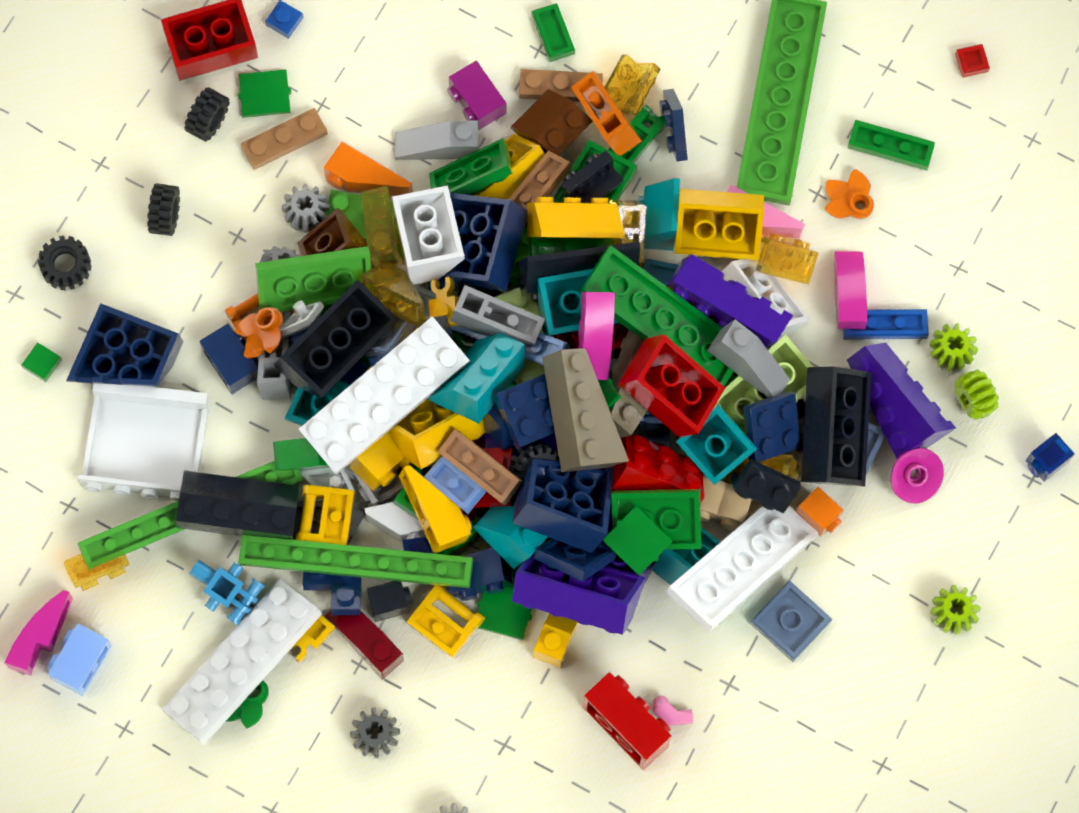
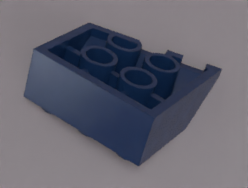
[444,193,528,292]
[66,303,184,387]
[512,459,615,553]

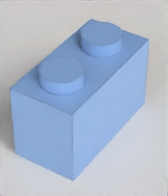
[47,623,112,696]

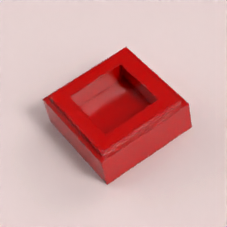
[955,44,990,78]

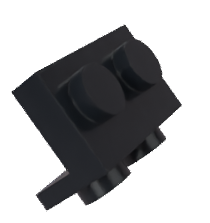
[562,150,623,203]
[731,459,802,514]

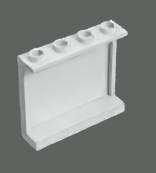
[77,383,210,501]

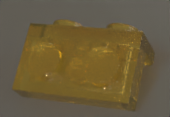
[605,54,661,115]
[756,232,819,285]
[64,554,130,591]

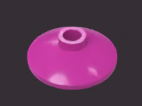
[890,447,944,504]

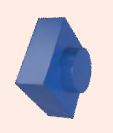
[265,0,304,39]

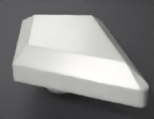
[280,301,324,339]
[301,468,355,499]

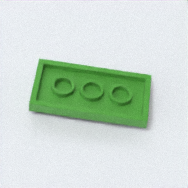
[255,246,373,312]

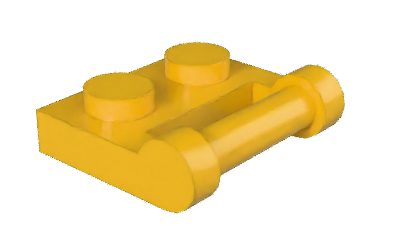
[295,485,355,545]
[407,585,485,659]

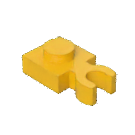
[429,277,461,327]
[287,615,335,663]

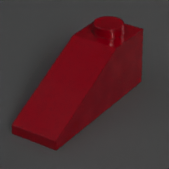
[324,610,404,680]

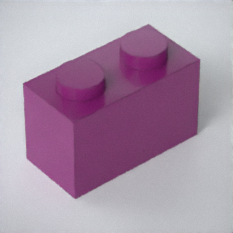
[447,60,507,130]

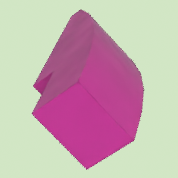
[834,251,868,329]
[578,292,615,380]
[4,590,73,676]

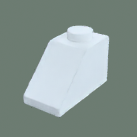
[364,502,426,544]

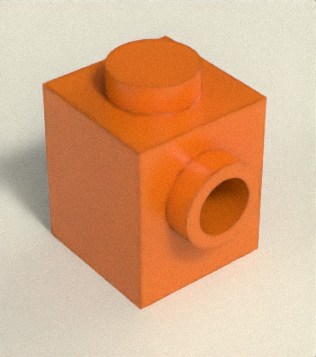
[796,487,843,537]

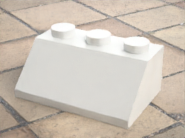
[392,186,465,285]
[722,254,810,339]

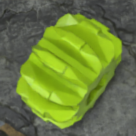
[929,323,978,372]
[955,369,999,420]
[930,585,981,635]

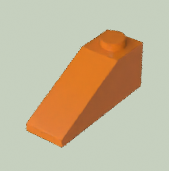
[571,71,641,156]
[323,142,413,196]

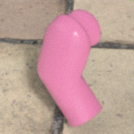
[652,696,693,726]

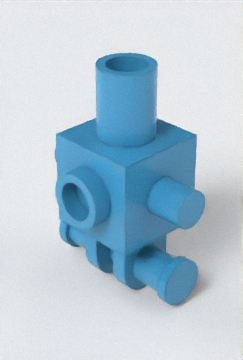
[189,560,265,625]

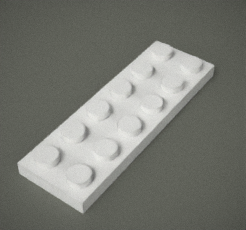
[299,316,471,474]
[666,506,818,633]
[161,580,322,745]

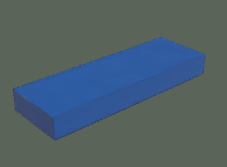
[843,309,929,340]

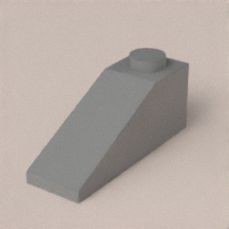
[395,120,478,160]
[450,285,545,346]
[257,311,292,400]
[707,320,790,398]

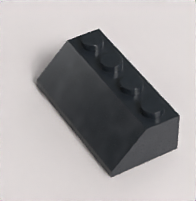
[517,242,640,301]
[274,280,399,399]
[801,366,872,487]
[176,470,299,540]

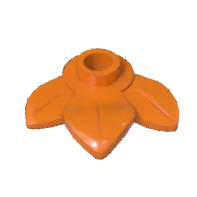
[825,169,874,219]
[234,307,283,358]

